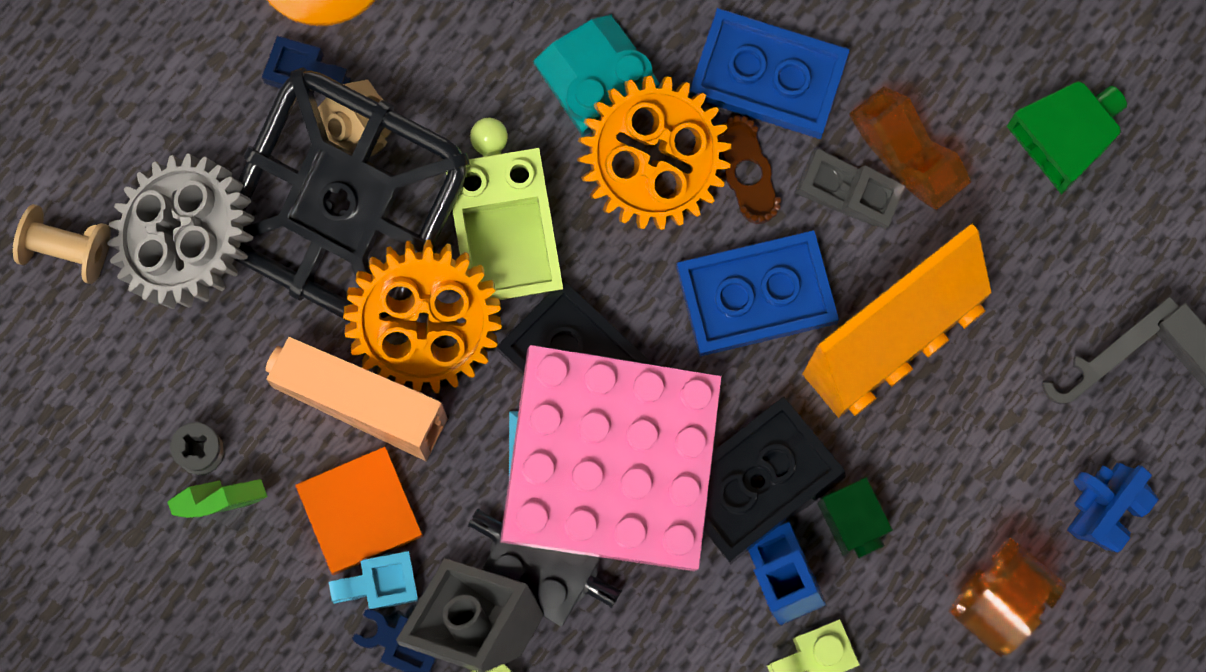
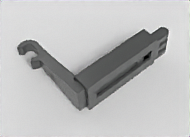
[1042,297,1206,405]

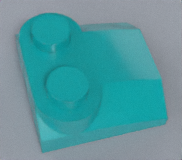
[533,14,660,137]

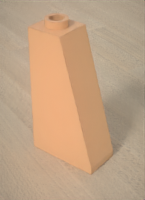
[266,337,448,462]

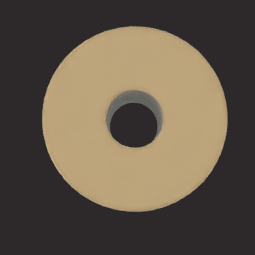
[13,204,111,284]

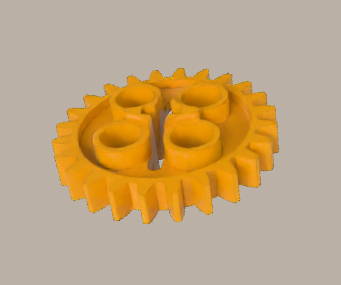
[577,76,731,230]
[343,240,502,393]

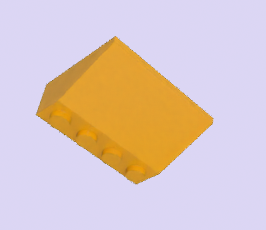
[802,224,992,418]

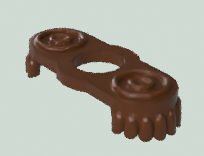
[718,116,781,224]

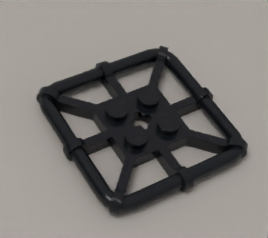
[234,67,470,322]

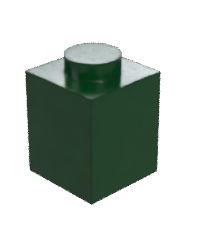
[818,477,893,559]

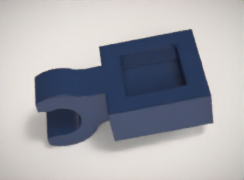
[261,36,351,89]

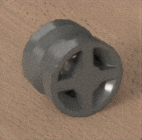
[170,422,225,476]

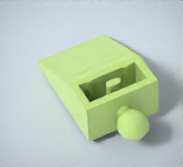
[446,118,563,300]

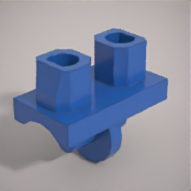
[1067,463,1159,553]

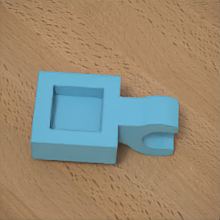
[329,551,418,610]

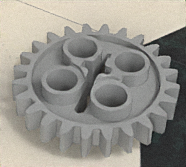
[107,154,254,309]

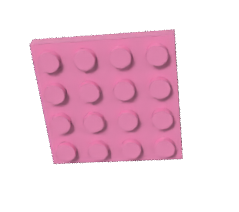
[500,345,721,571]

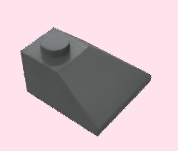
[396,558,544,672]

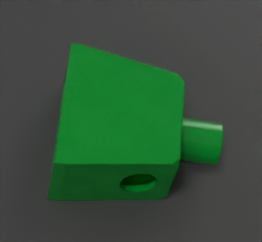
[1006,81,1127,195]

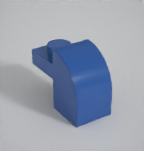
[748,522,826,626]

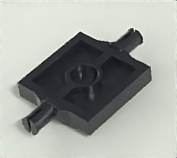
[468,508,622,627]

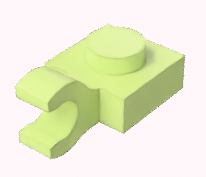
[767,620,859,672]

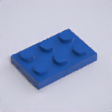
[688,8,850,139]
[676,230,839,357]

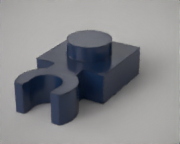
[352,610,437,672]

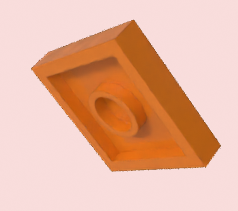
[295,447,423,576]

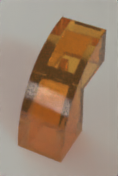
[849,86,972,210]

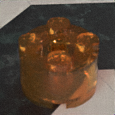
[948,538,1066,658]

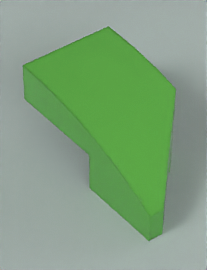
[167,479,268,518]

